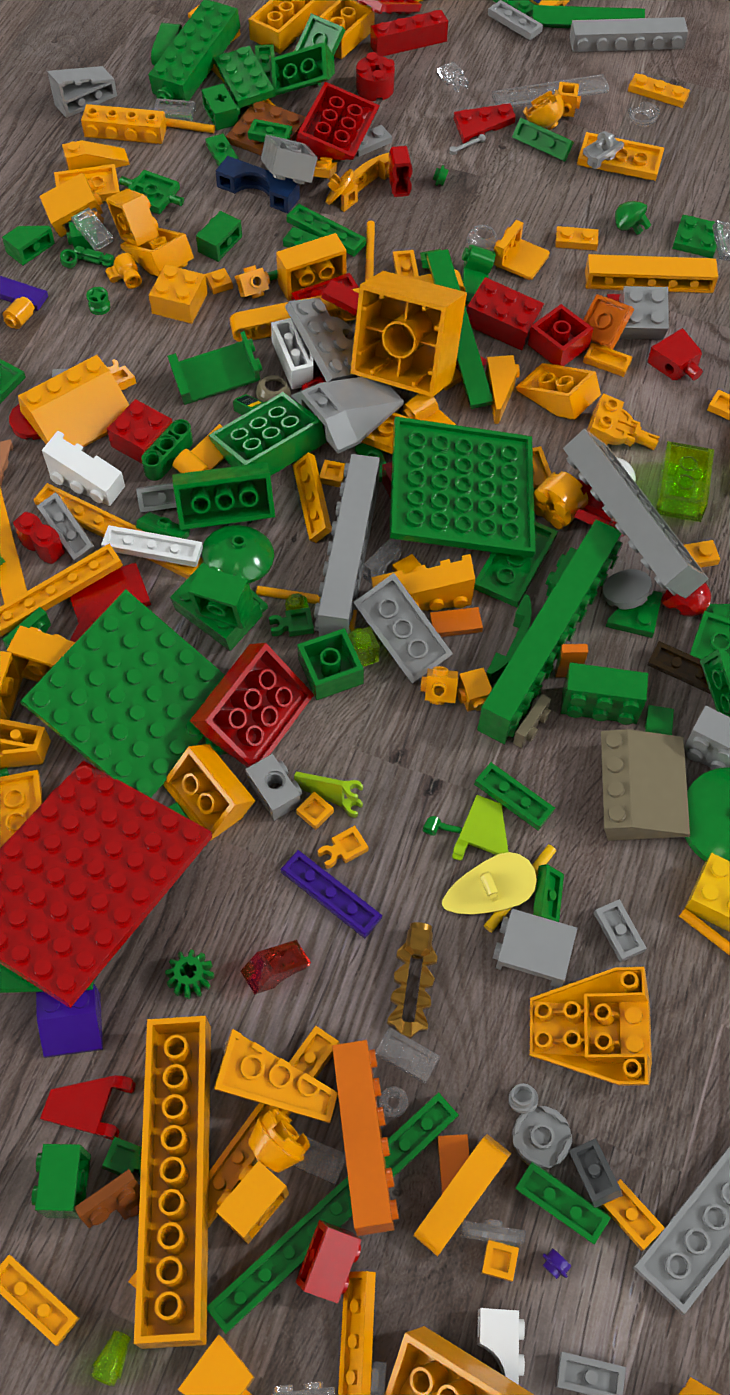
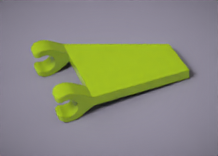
[294,771,363,818]
[452,795,509,861]

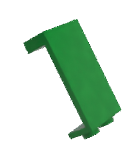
[167,331,263,405]

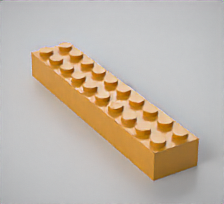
[134,1016,211,1349]

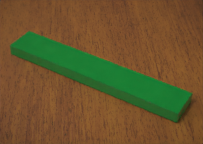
[532,5,645,28]

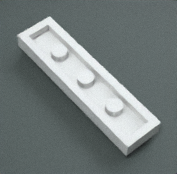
[101,525,203,567]

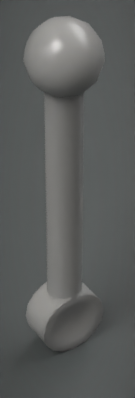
[449,134,486,155]

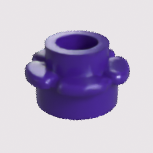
[543,1248,572,1279]

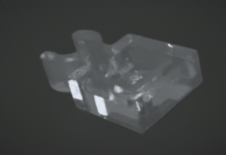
[437,62,469,92]

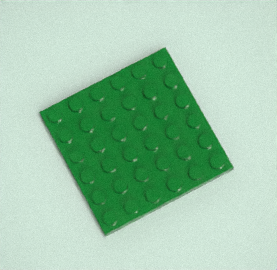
[390,416,535,557]
[20,589,225,798]

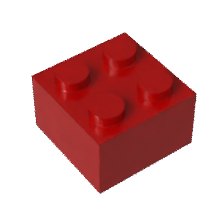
[528,304,594,366]
[107,399,172,464]

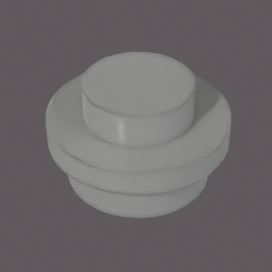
[509,1083,539,1114]

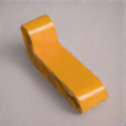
[413,1134,512,1257]

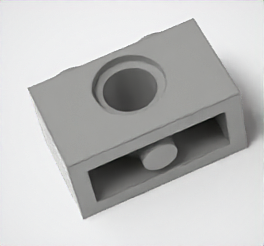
[245,754,302,821]

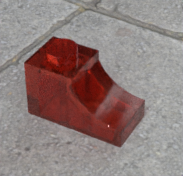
[240,940,311,994]

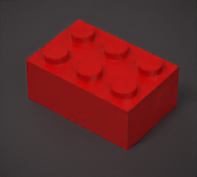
[466,277,544,350]

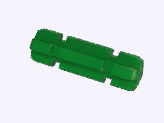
[74,246,114,267]

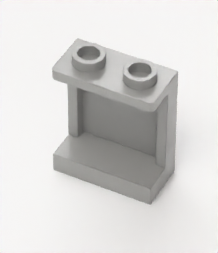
[493,909,577,988]

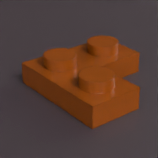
[74,1169,140,1228]

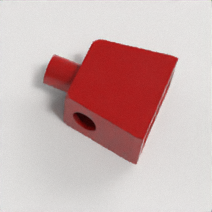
[647,328,703,381]

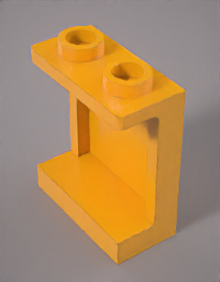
[39,172,104,238]

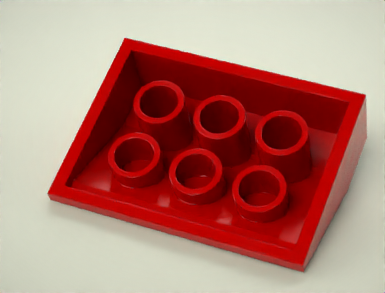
[296,82,380,160]
[190,643,314,768]

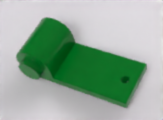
[462,244,496,304]

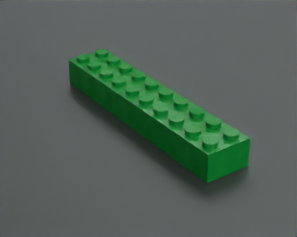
[477,520,623,745]

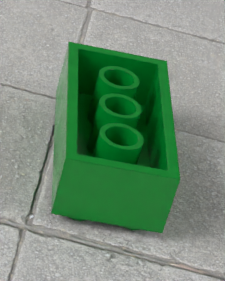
[172,462,275,530]

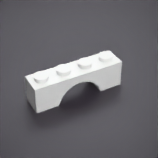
[477,1308,525,1385]

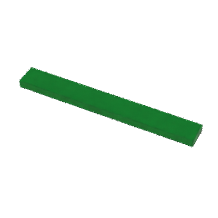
[427,249,493,409]

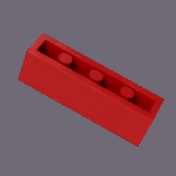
[370,10,448,56]

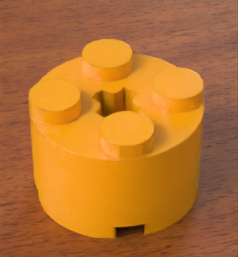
[534,471,588,529]

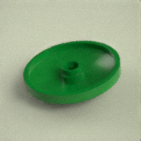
[684,767,730,862]

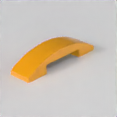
[341,153,390,212]

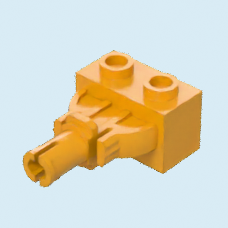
[587,393,660,450]

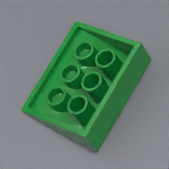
[208,392,327,476]

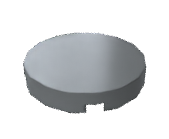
[603,569,653,610]
[512,1106,572,1169]

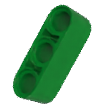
[151,22,182,66]
[141,419,193,481]

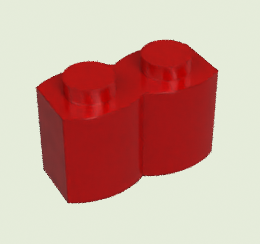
[388,146,413,197]
[13,512,65,564]

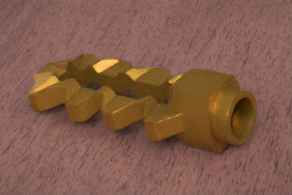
[387,922,437,1039]

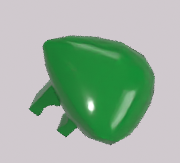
[615,201,652,235]

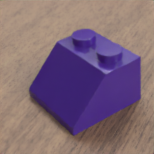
[36,984,103,1058]

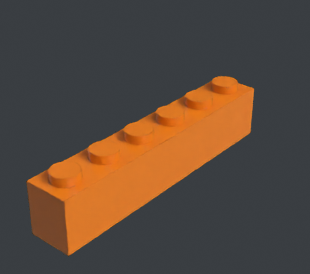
[332,1040,399,1236]

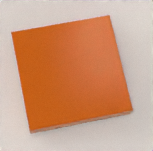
[583,294,635,350]

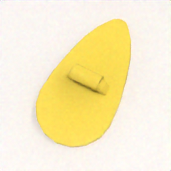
[442,852,537,915]

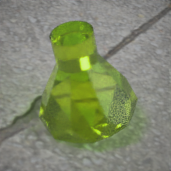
[285,593,309,611]

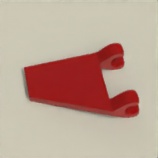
[40,1075,136,1140]

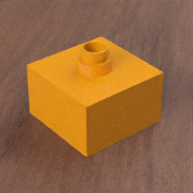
[350,271,467,397]

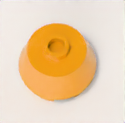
[248,1109,310,1173]

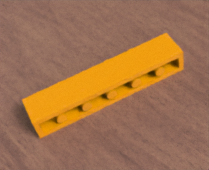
[585,254,718,293]

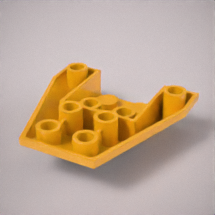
[530,967,652,1086]

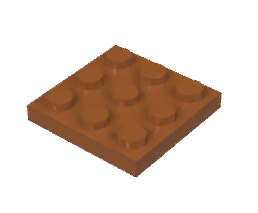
[226,101,306,156]

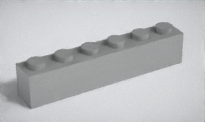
[570,17,688,52]

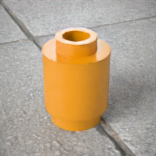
[3,297,35,329]

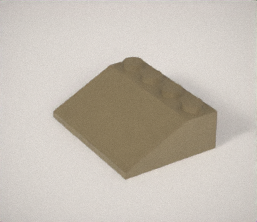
[601,729,690,841]

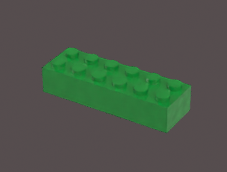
[148,0,241,105]

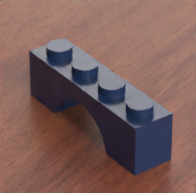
[215,156,300,213]

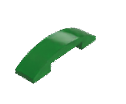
[486,594,532,685]

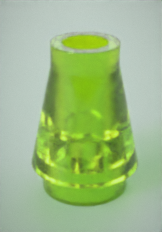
[91,1331,131,1387]

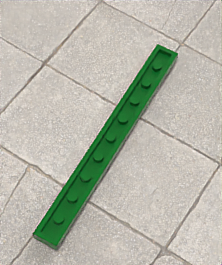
[207,1092,459,1335]

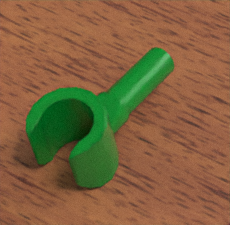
[422,816,462,836]

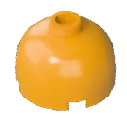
[523,90,564,130]

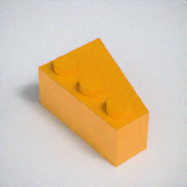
[0,719,51,768]

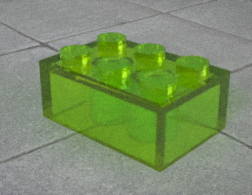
[655,441,714,522]

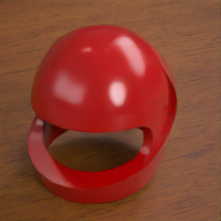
[661,582,711,617]

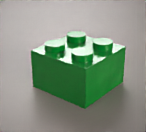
[188,565,255,629]
[297,628,364,701]
[31,1144,91,1219]

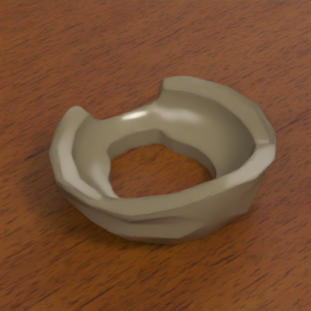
[256,375,291,402]

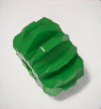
[165,949,214,1000]

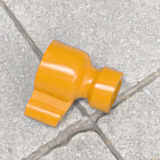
[105,253,142,289]

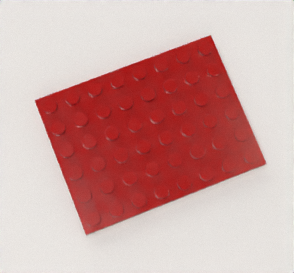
[0,760,212,1008]

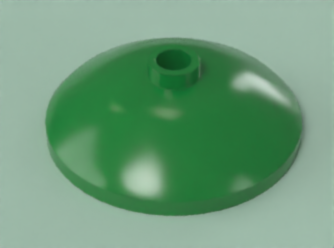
[202,525,274,583]

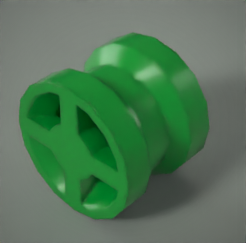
[86,287,111,315]

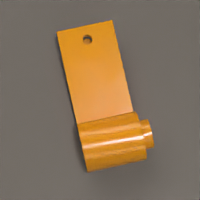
[402,393,456,425]
[172,424,224,473]

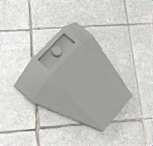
[291,377,404,454]

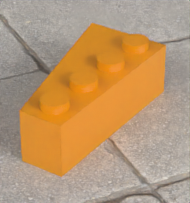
[371,554,475,611]

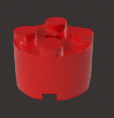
[356,52,395,101]

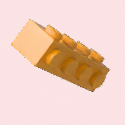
[81,104,167,144]

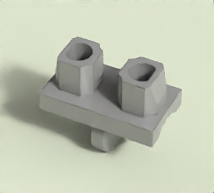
[583,131,624,169]

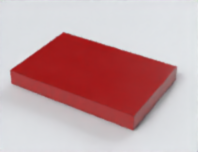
[70,562,151,623]

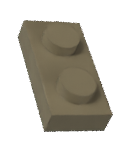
[513,694,552,749]

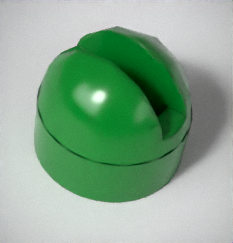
[60,249,77,269]

